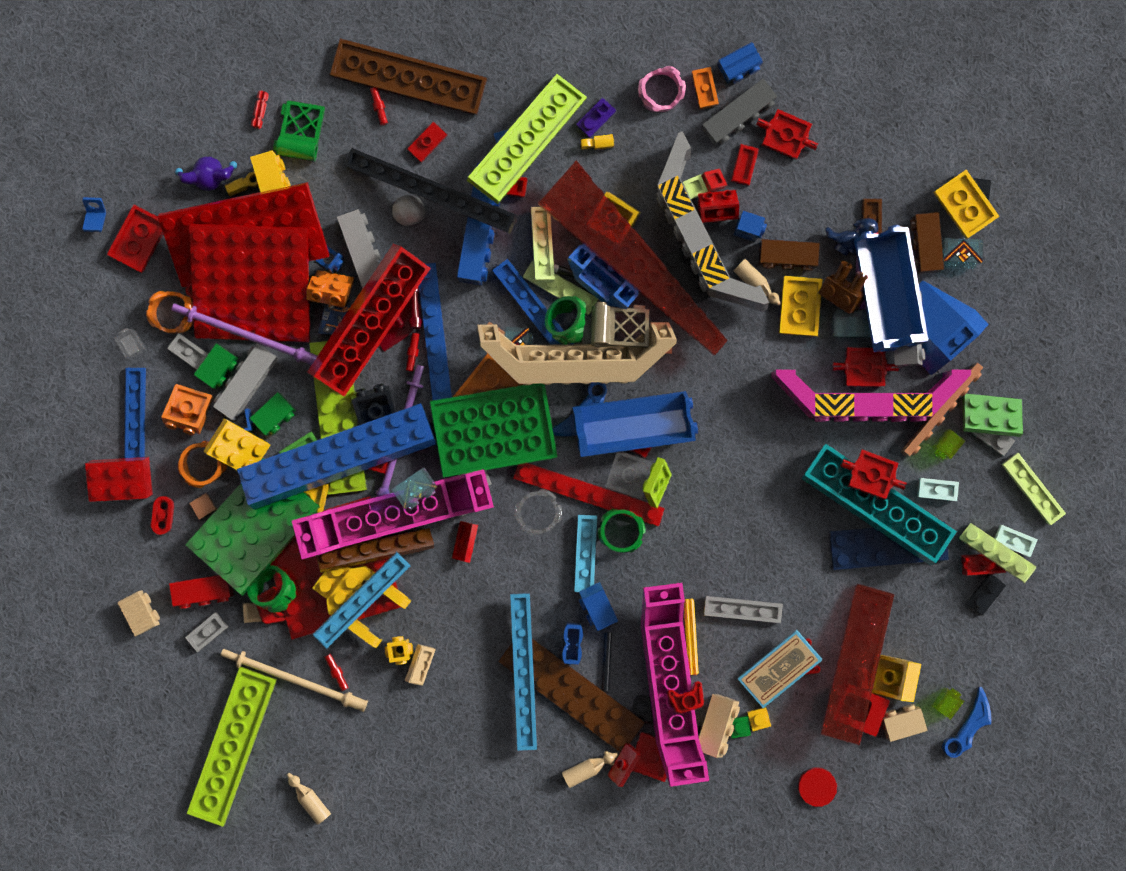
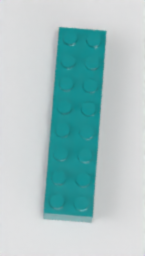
[801,444,957,566]

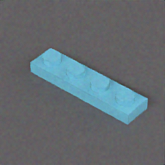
[574,515,597,592]

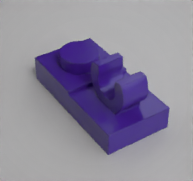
[576,98,616,139]

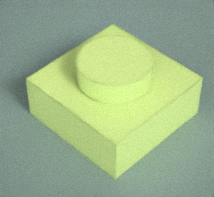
[683,174,708,200]

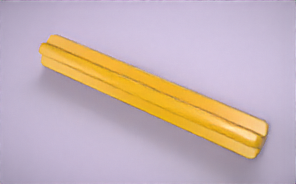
[684,599,698,675]

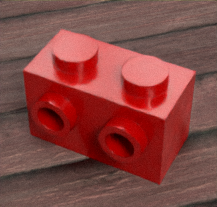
[698,190,739,223]

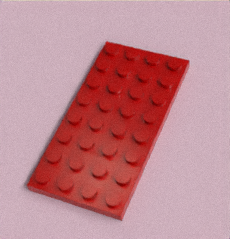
[157,182,330,287]

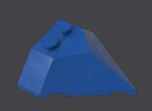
[567,235,640,309]

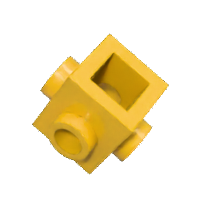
[385,636,414,665]

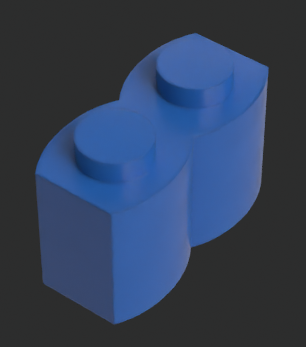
[562,623,583,664]

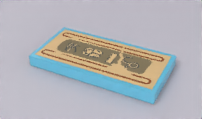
[738,630,822,708]

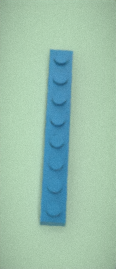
[510,593,537,751]

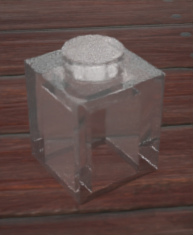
[114,328,147,360]

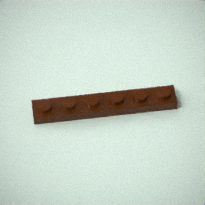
[316,528,434,573]

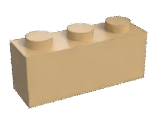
[699,694,740,758]

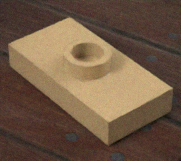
[405,644,436,686]

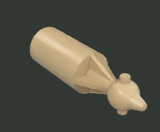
[734,259,781,306]
[562,751,618,788]
[287,773,331,825]

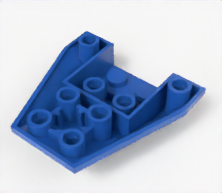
[918,281,989,375]

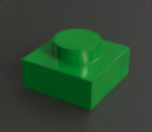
[731,716,751,738]

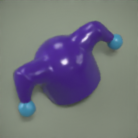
[175,157,237,191]

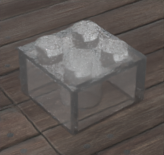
[605,451,654,499]

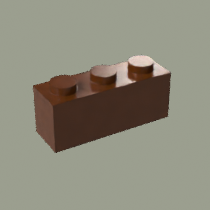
[910,212,944,274]
[758,239,820,271]

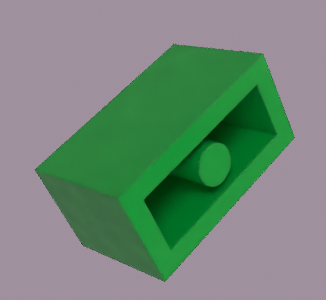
[194,343,238,389]
[250,392,296,436]

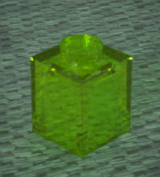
[932,429,965,460]
[931,688,964,720]

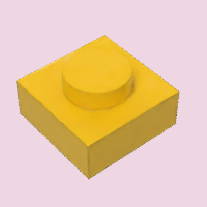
[747,707,771,731]

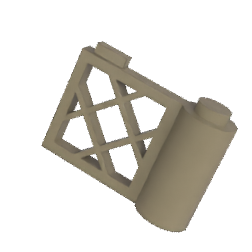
[591,302,649,348]

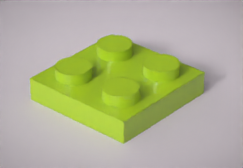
[642,457,672,508]

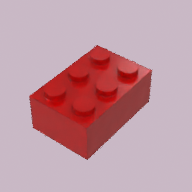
[85,457,153,502]

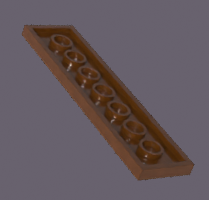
[330,38,487,116]
[498,638,645,752]

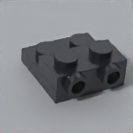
[351,384,396,425]

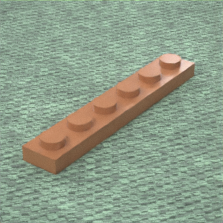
[900,363,983,457]

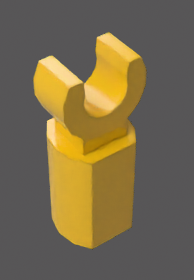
[581,134,614,150]
[225,172,259,197]

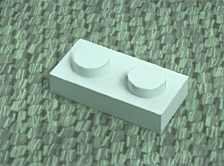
[917,478,959,501]
[994,525,1038,557]

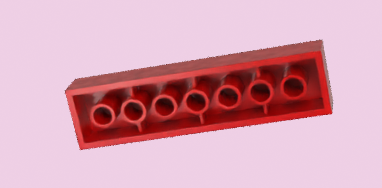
[307,243,430,397]

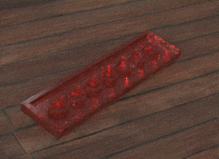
[820,584,895,745]

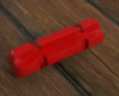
[251,91,269,129]

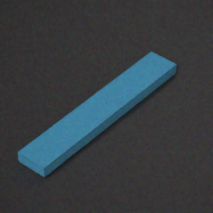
[313,551,411,649]

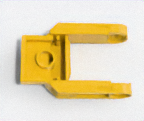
[313,566,411,648]

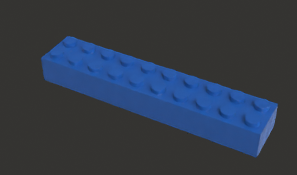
[237,403,436,509]

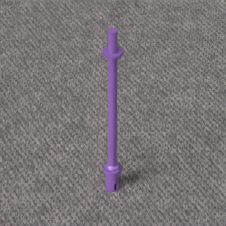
[171,304,317,365]
[375,365,424,497]

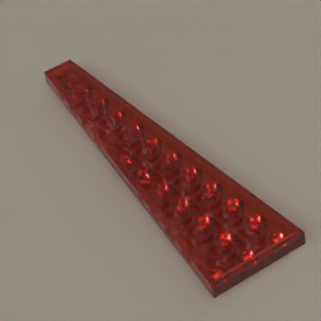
[538,160,728,356]

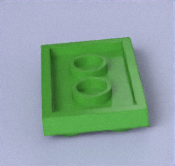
[963,394,1023,437]

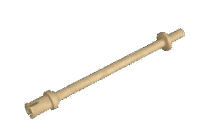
[221,649,368,712]

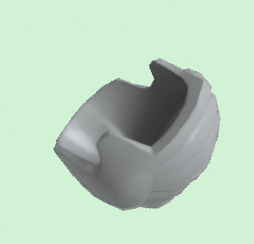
[392,195,426,226]

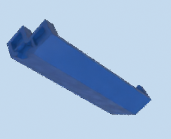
[854,225,928,352]
[572,391,698,457]

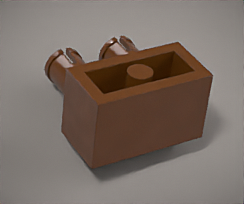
[818,261,868,314]

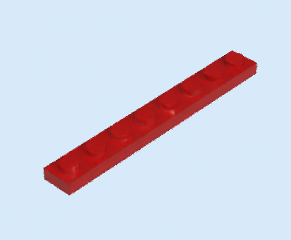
[513,463,665,526]

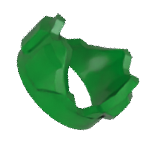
[545,296,586,344]
[598,509,646,553]
[247,565,296,613]

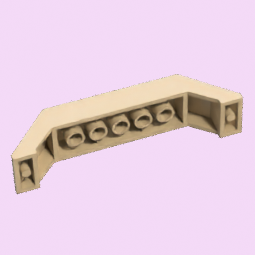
[477,322,677,385]

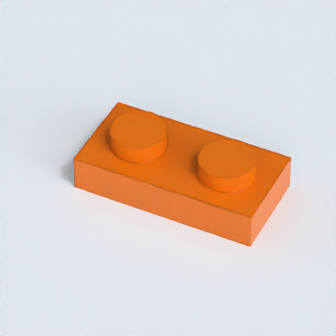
[691,67,719,109]

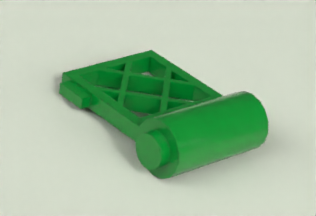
[273,100,325,162]

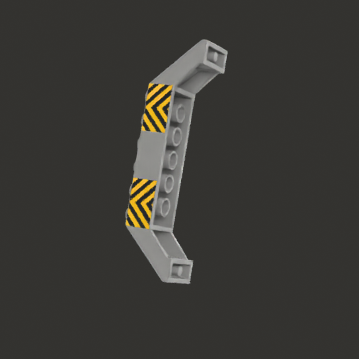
[656,131,769,312]

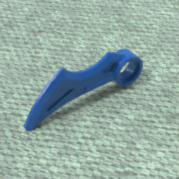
[553,382,607,436]
[942,687,991,758]

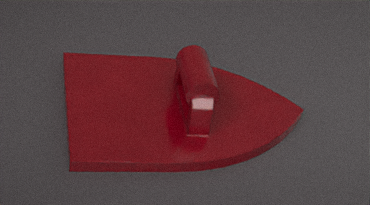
[380,301,422,352]

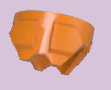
[146,291,194,334]
[178,441,227,488]

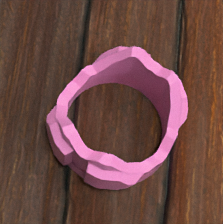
[638,66,686,112]

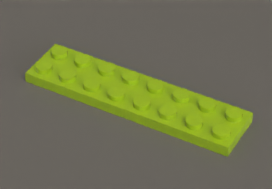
[467,74,587,204]
[309,341,367,495]
[187,666,277,827]

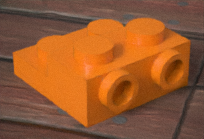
[307,270,354,308]
[162,384,213,435]

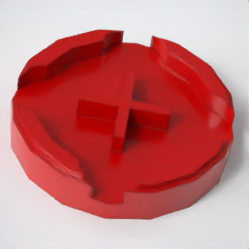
[798,767,837,807]

